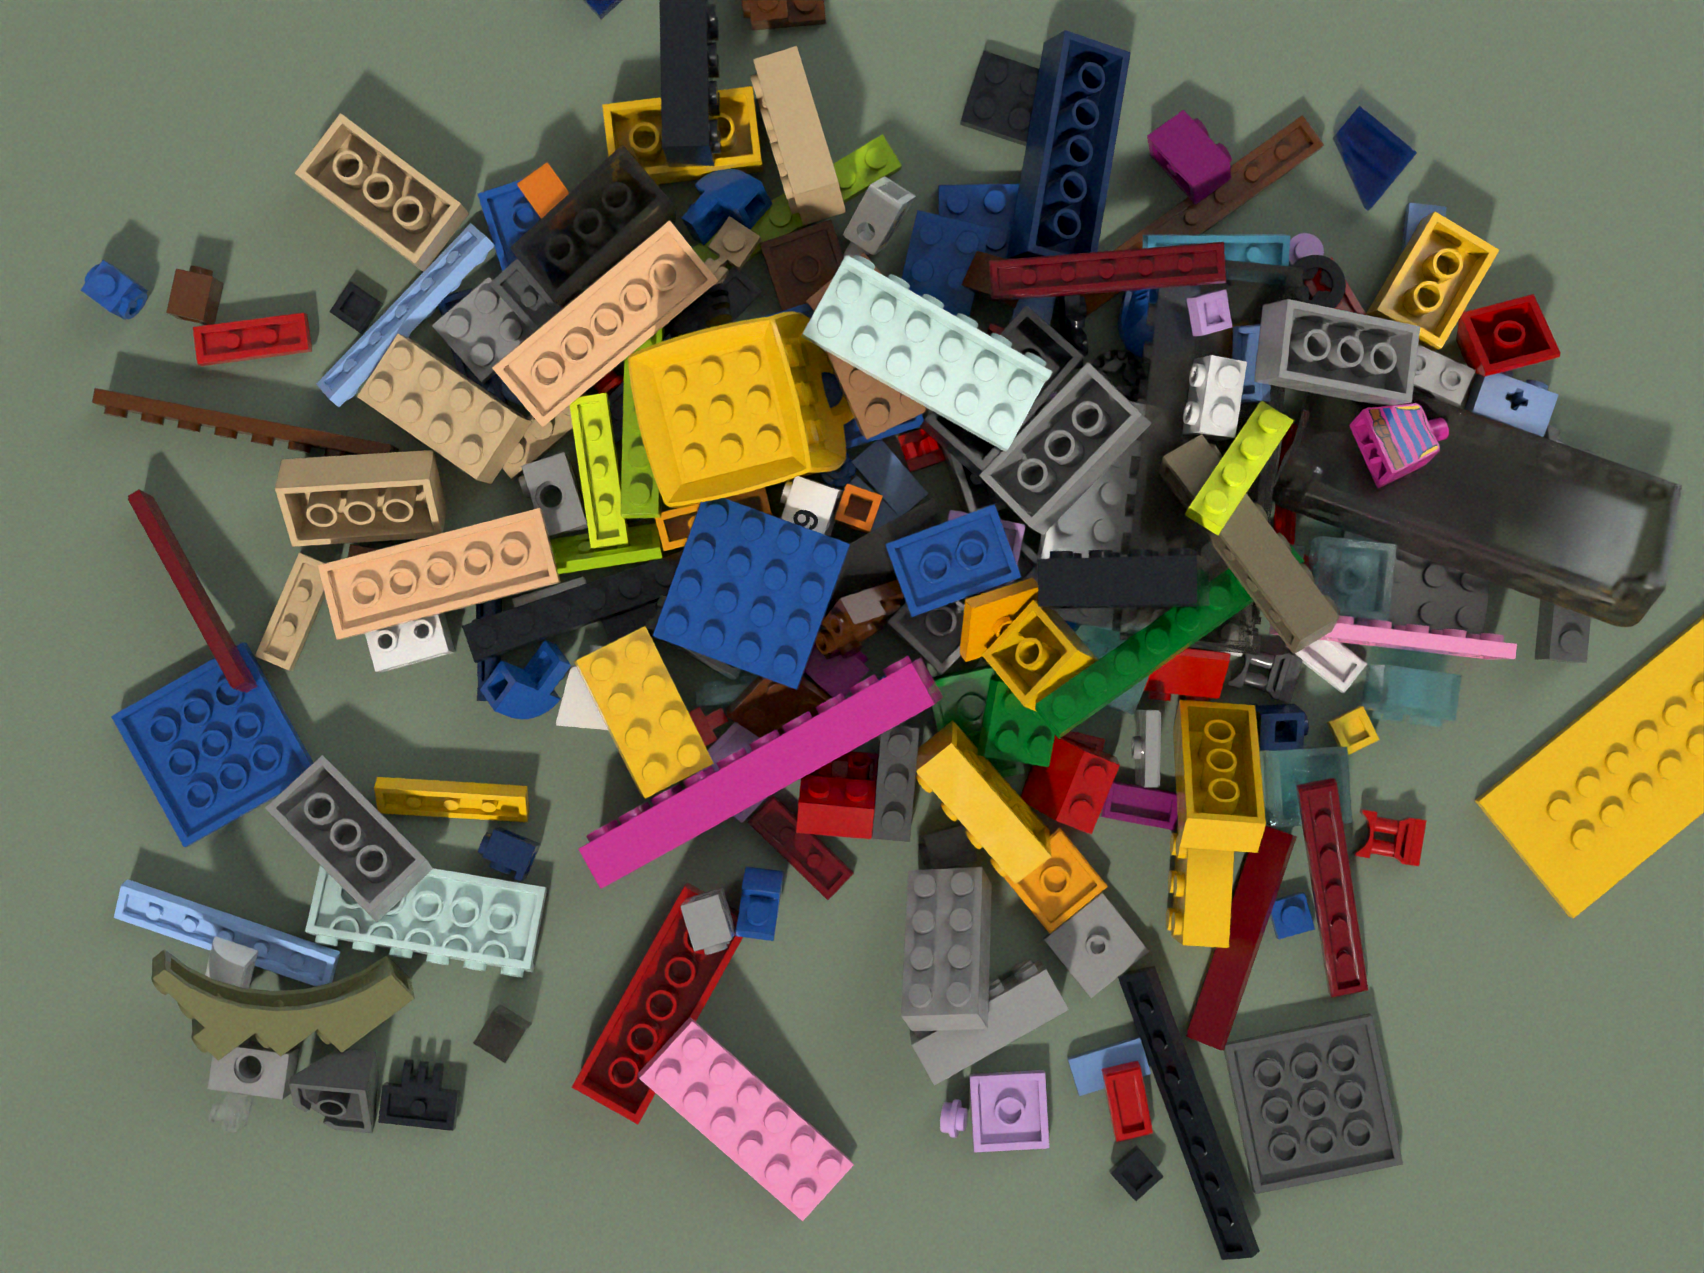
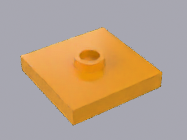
[959,578,1038,662]
[1004,827,1108,934]

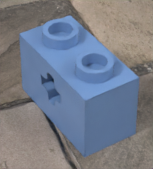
[1462,371,1558,441]

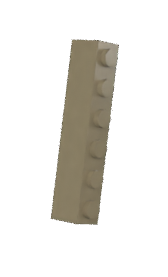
[1159,434,1339,655]

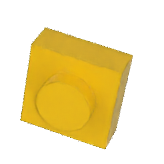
[1326,706,1380,756]

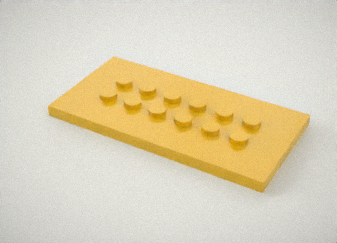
[1475,614,1704,918]

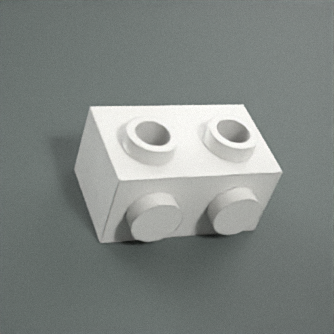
[1182,355,1247,441]
[365,613,455,672]

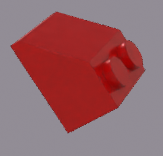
[1456,294,1561,377]
[1139,648,1231,702]
[1020,735,1120,835]

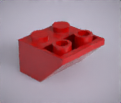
[796,751,878,839]

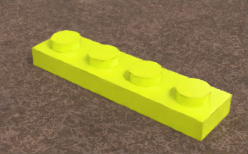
[569,393,630,549]
[1185,401,1294,535]

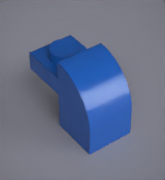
[681,169,772,246]
[480,640,571,719]
[736,866,784,941]

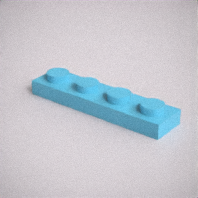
[1142,234,1291,274]

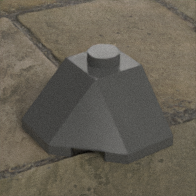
[289,1049,379,1133]

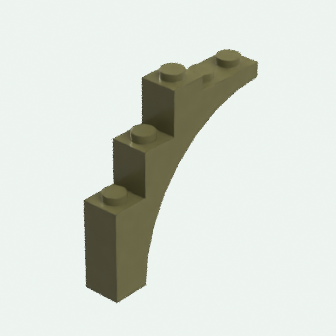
[151,949,415,1061]

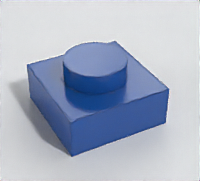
[1270,892,1315,939]

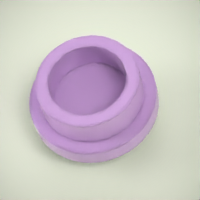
[1289,233,1324,266]
[940,1099,968,1138]

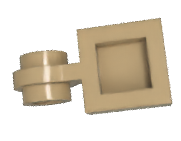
[704,216,761,286]

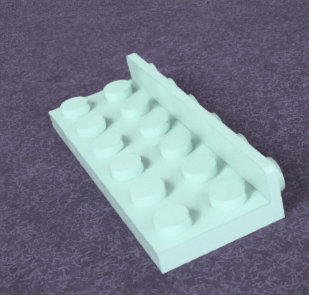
[801,255,1052,452]
[305,865,547,978]

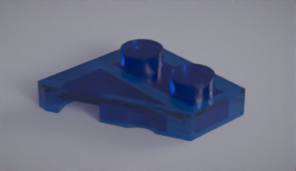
[1333,106,1417,211]

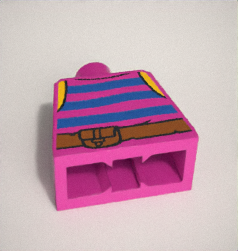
[1349,403,1449,488]

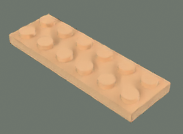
[492,220,718,427]
[318,508,561,640]

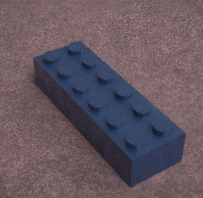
[1007,30,1131,259]

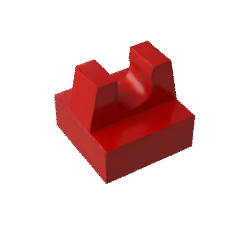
[898,429,945,473]
[688,707,729,747]

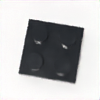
[960,51,1039,146]

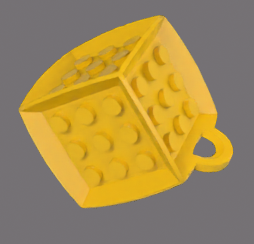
[628,311,854,508]

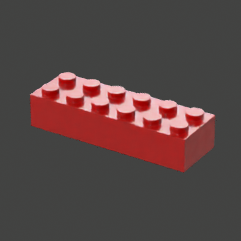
[572,882,743,1125]

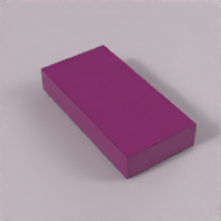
[1100,781,1178,831]

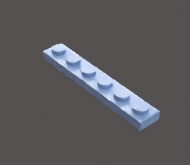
[316,223,495,407]
[114,879,340,986]

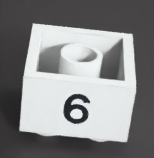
[780,476,844,537]

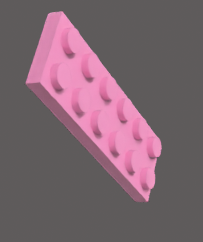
[1269,616,1517,660]
[638,1017,854,1221]

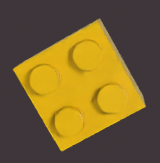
[982,599,1099,712]

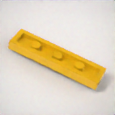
[374,777,530,822]

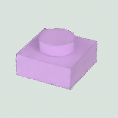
[1186,289,1232,336]

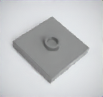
[1131,709,1161,787]
[1043,892,1150,998]

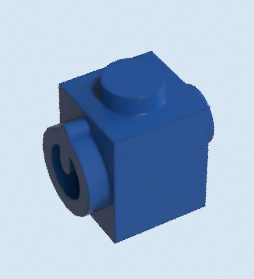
[81,260,148,320]

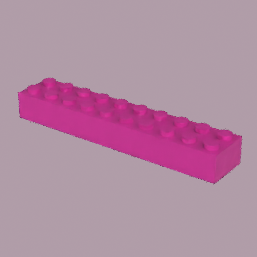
[579,656,943,889]

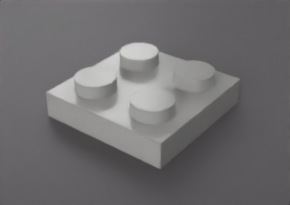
[432,277,533,384]

